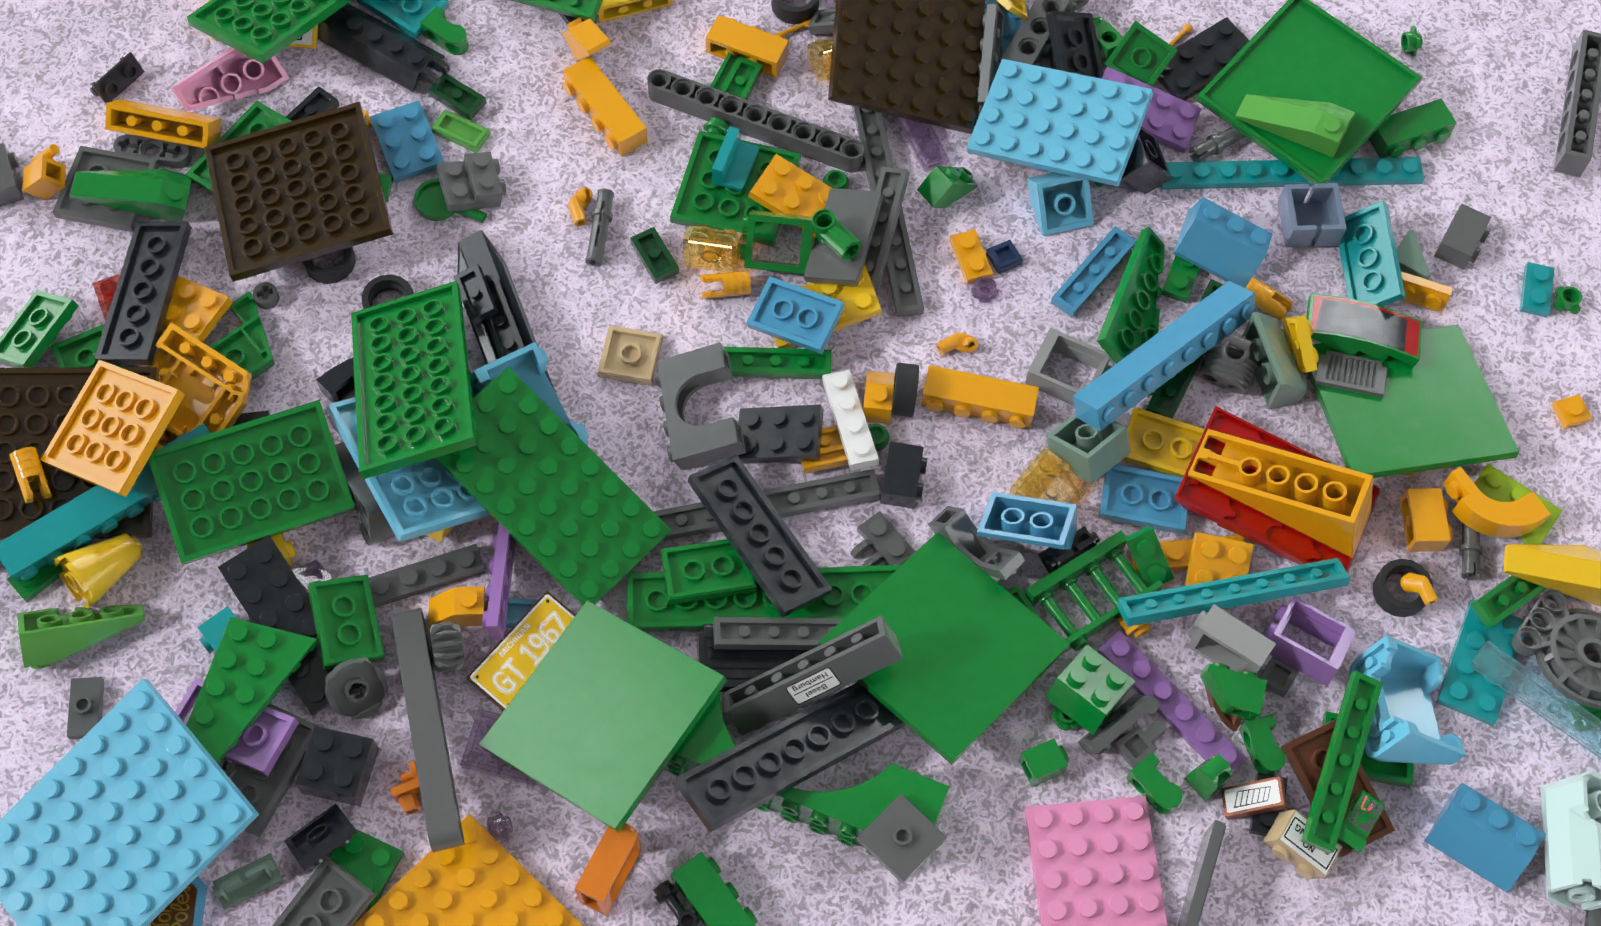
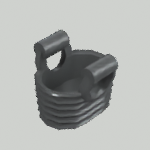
[1199,334,1258,394]

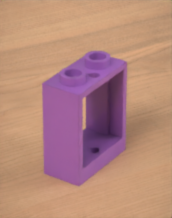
[1265,596,1357,687]

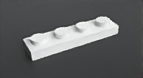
[822,370,879,471]

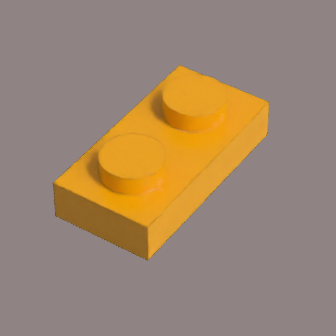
[949,229,993,285]
[1401,271,1453,313]

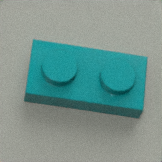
[1519,262,1555,317]

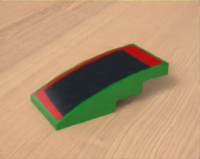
[1306,293,1423,367]

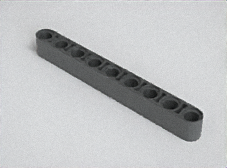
[647,69,864,173]
[391,608,465,853]

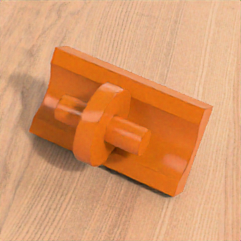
[390,760,422,815]

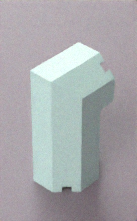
[1540,770,1601,910]

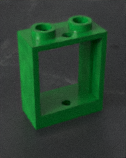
[740,210,814,274]

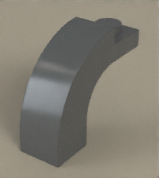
[928,506,1025,582]

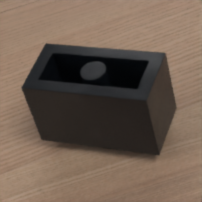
[880,441,928,509]

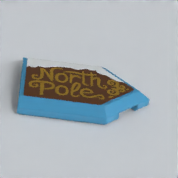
[148,876,207,926]

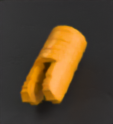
[700,270,751,299]
[1246,277,1293,320]
[9,447,52,504]

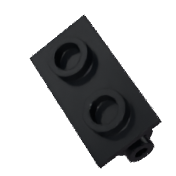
[90,52,145,104]
[1037,526,1100,574]

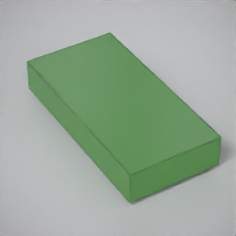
[431,109,491,153]

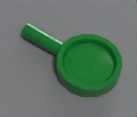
[414,178,487,223]

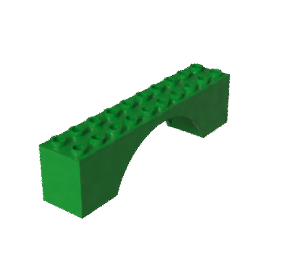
[666,694,950,870]

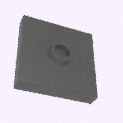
[857,794,947,884]

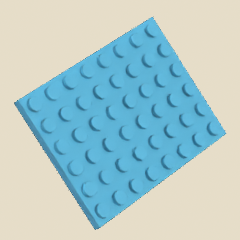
[0,679,259,926]

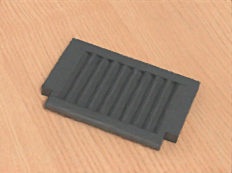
[1315,350,1387,398]

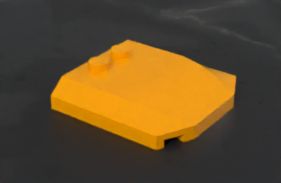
[148,322,252,450]

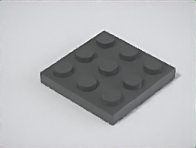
[52,146,160,232]

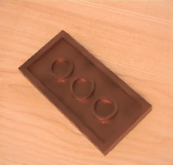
[1281,719,1396,857]

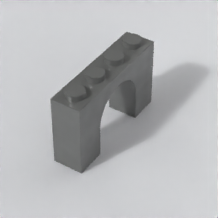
[655,343,746,470]

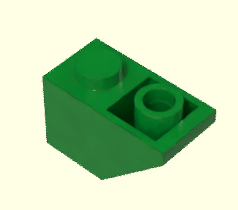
[917,166,978,208]
[1200,663,1267,721]

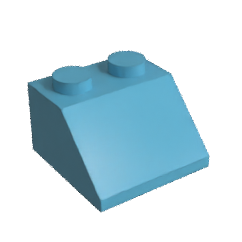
[1027,172,1094,236]

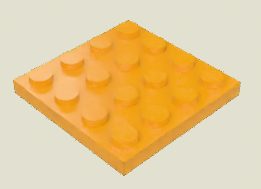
[40,360,185,497]

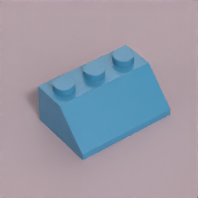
[1173,197,1273,288]
[977,492,1077,549]
[1425,783,1545,893]

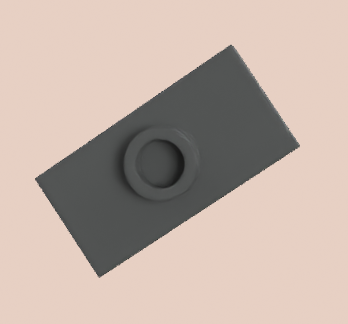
[66,677,104,739]

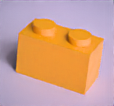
[1400,488,1453,552]

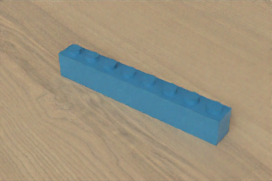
[1073,281,1256,431]

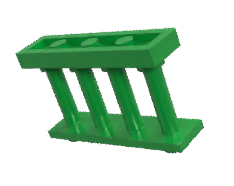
[1025,530,1163,653]

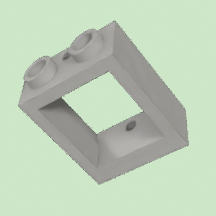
[1025,328,1112,406]
[1188,604,1276,674]

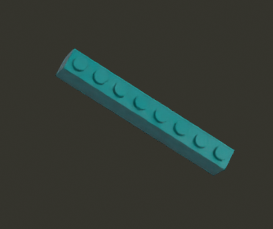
[0,423,210,581]

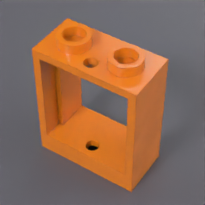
[575,823,642,916]

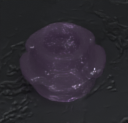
[971,277,998,303]
[487,811,513,841]

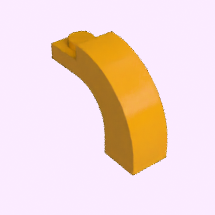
[1443,467,1551,538]

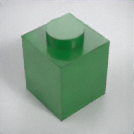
[1018,738,1069,787]

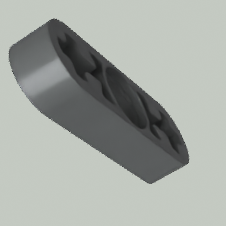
[113,134,192,168]

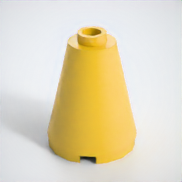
[54,533,143,608]

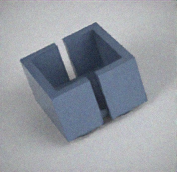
[1278,183,1347,247]

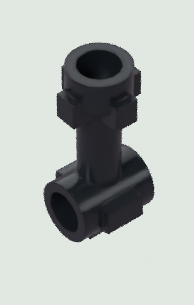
[654,880,700,926]

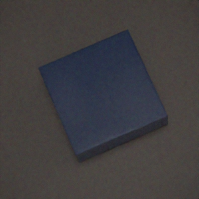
[986,240,1023,274]

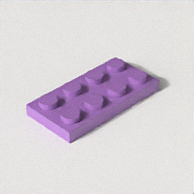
[1101,67,1202,153]
[175,678,299,776]

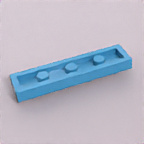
[1050,226,1137,318]

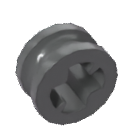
[252,282,280,309]

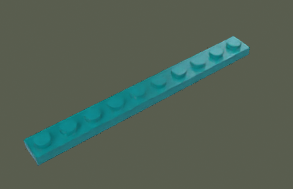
[1161,157,1424,190]

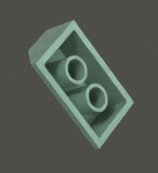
[1242,312,1307,410]

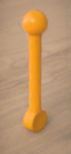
[773,19,811,36]
[1169,23,1193,46]

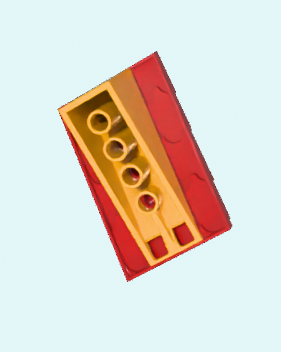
[1175,406,1380,573]

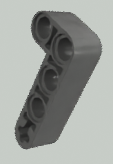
[335,442,395,546]

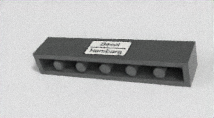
[723,615,903,735]

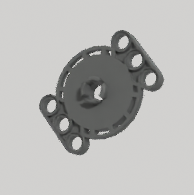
[1511,589,1601,709]

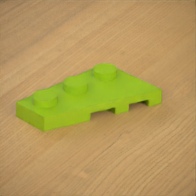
[1474,463,1563,544]

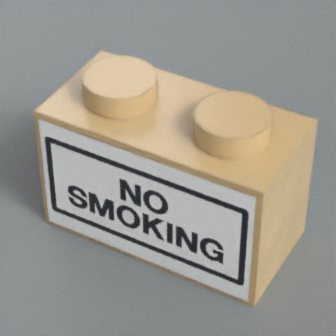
[1263,809,1343,879]

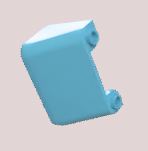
[470,342,589,445]
[1348,635,1465,765]

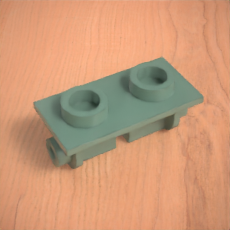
[212,853,283,910]

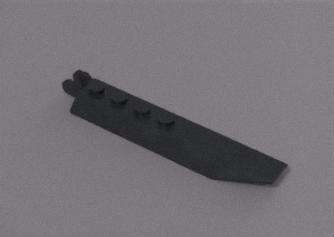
[317,3,450,92]
[457,230,557,395]

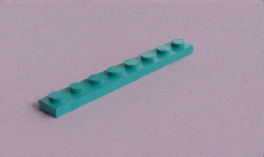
[1117,558,1350,627]

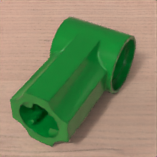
[812,209,862,260]

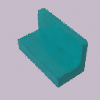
[712,126,759,192]

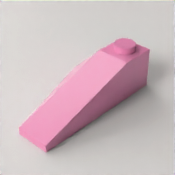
[171,47,290,111]

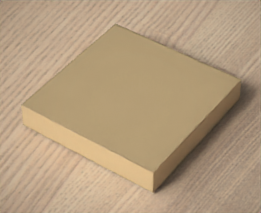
[597,325,663,386]

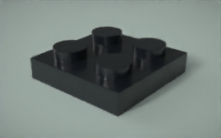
[284,803,358,871]

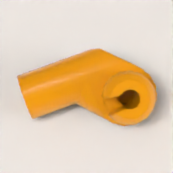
[568,187,593,226]
[936,332,979,355]
[1400,573,1439,606]

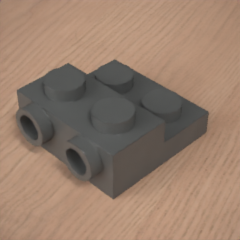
[436,152,506,211]

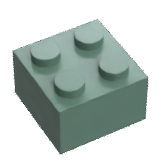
[1046,414,1131,484]

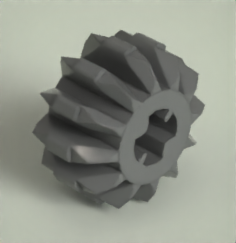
[429,621,465,673]

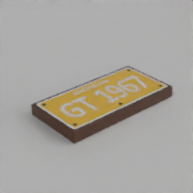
[466,591,576,711]

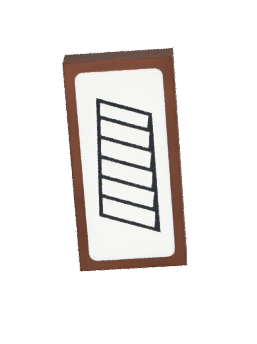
[1221,776,1287,820]

